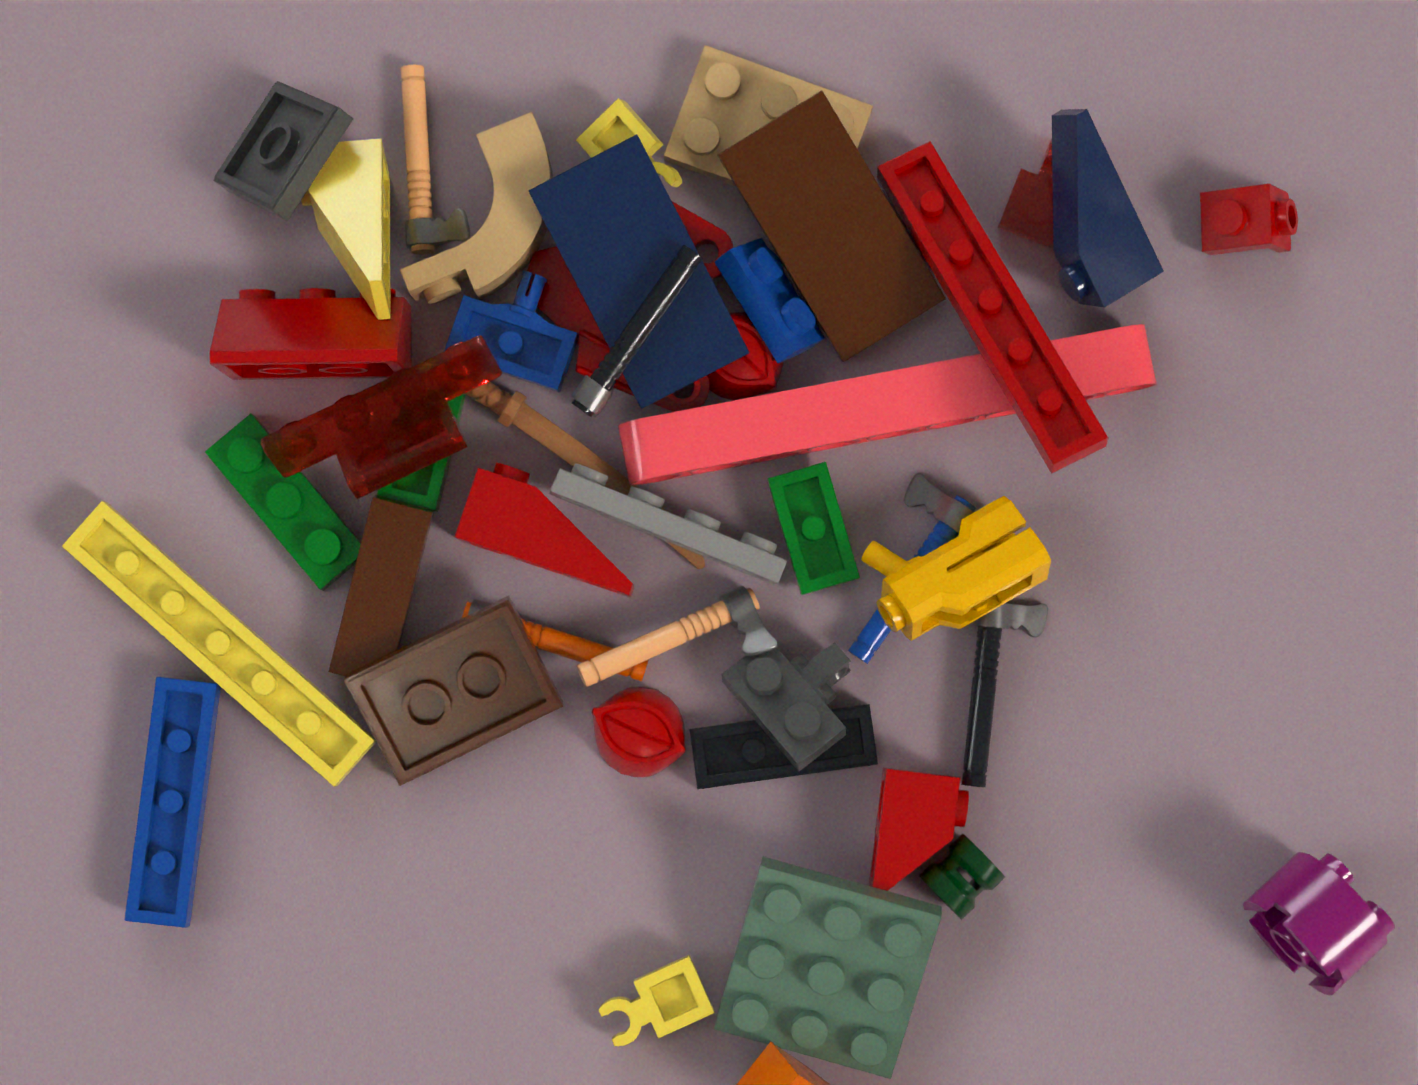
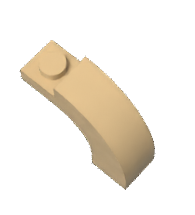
[400,112,553,304]

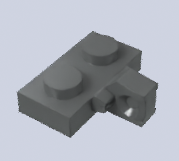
[722,642,851,772]

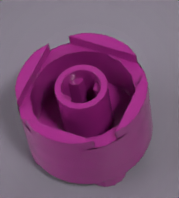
[1243,852,1395,995]

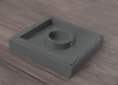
[213,81,354,221]

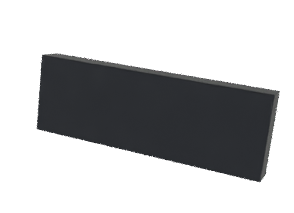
[689,704,878,790]

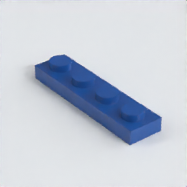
[124,677,221,928]

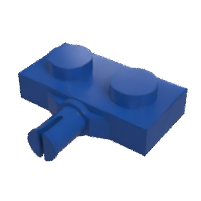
[444,271,579,393]

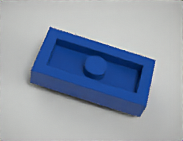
[714,238,825,364]

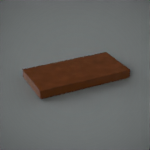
[717,90,946,362]

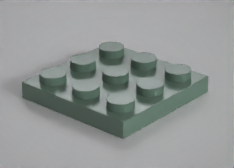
[714,856,942,1079]

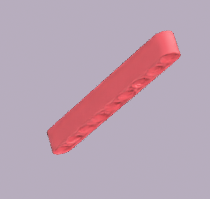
[618,324,1157,485]

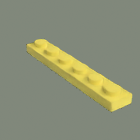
[62,501,376,787]

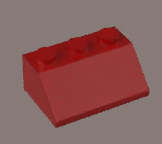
[210,288,412,380]

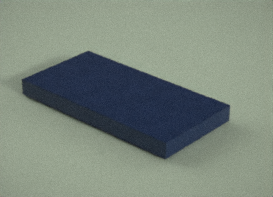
[528,134,750,409]

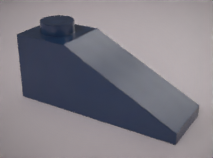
[1052,109,1164,308]

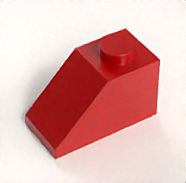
[869,767,969,891]

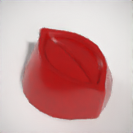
[708,312,784,401]
[591,687,686,777]

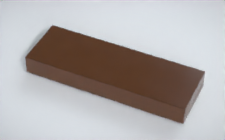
[328,495,434,676]

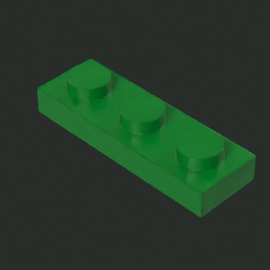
[205,413,361,591]

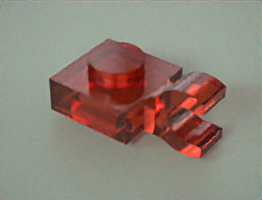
[997,139,1053,249]

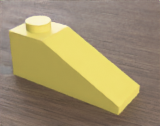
[301,138,391,320]

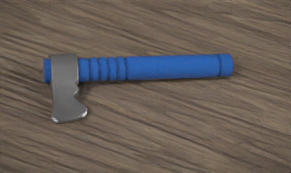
[848,473,976,664]

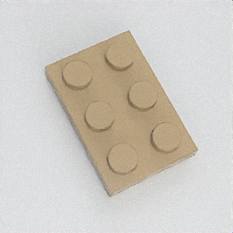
[664,45,873,187]

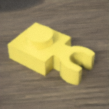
[576,98,683,188]
[599,954,715,1046]

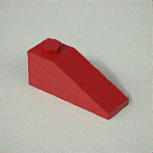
[455,462,635,598]

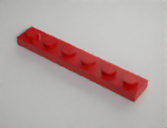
[877,141,1109,474]

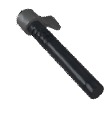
[571,245,703,417]
[961,603,1048,787]

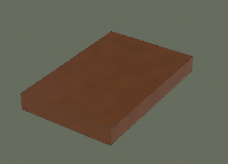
[344,596,563,786]

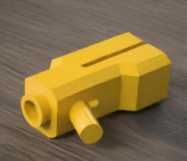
[861,495,1051,641]

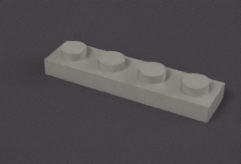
[549,463,787,584]

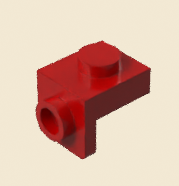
[1200,184,1298,255]

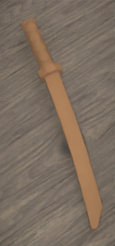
[429,352,705,569]

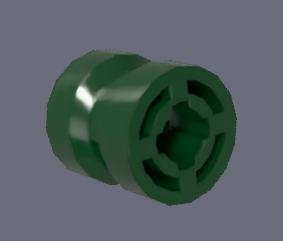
[919,833,1005,920]

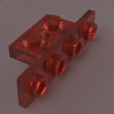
[260,336,502,499]

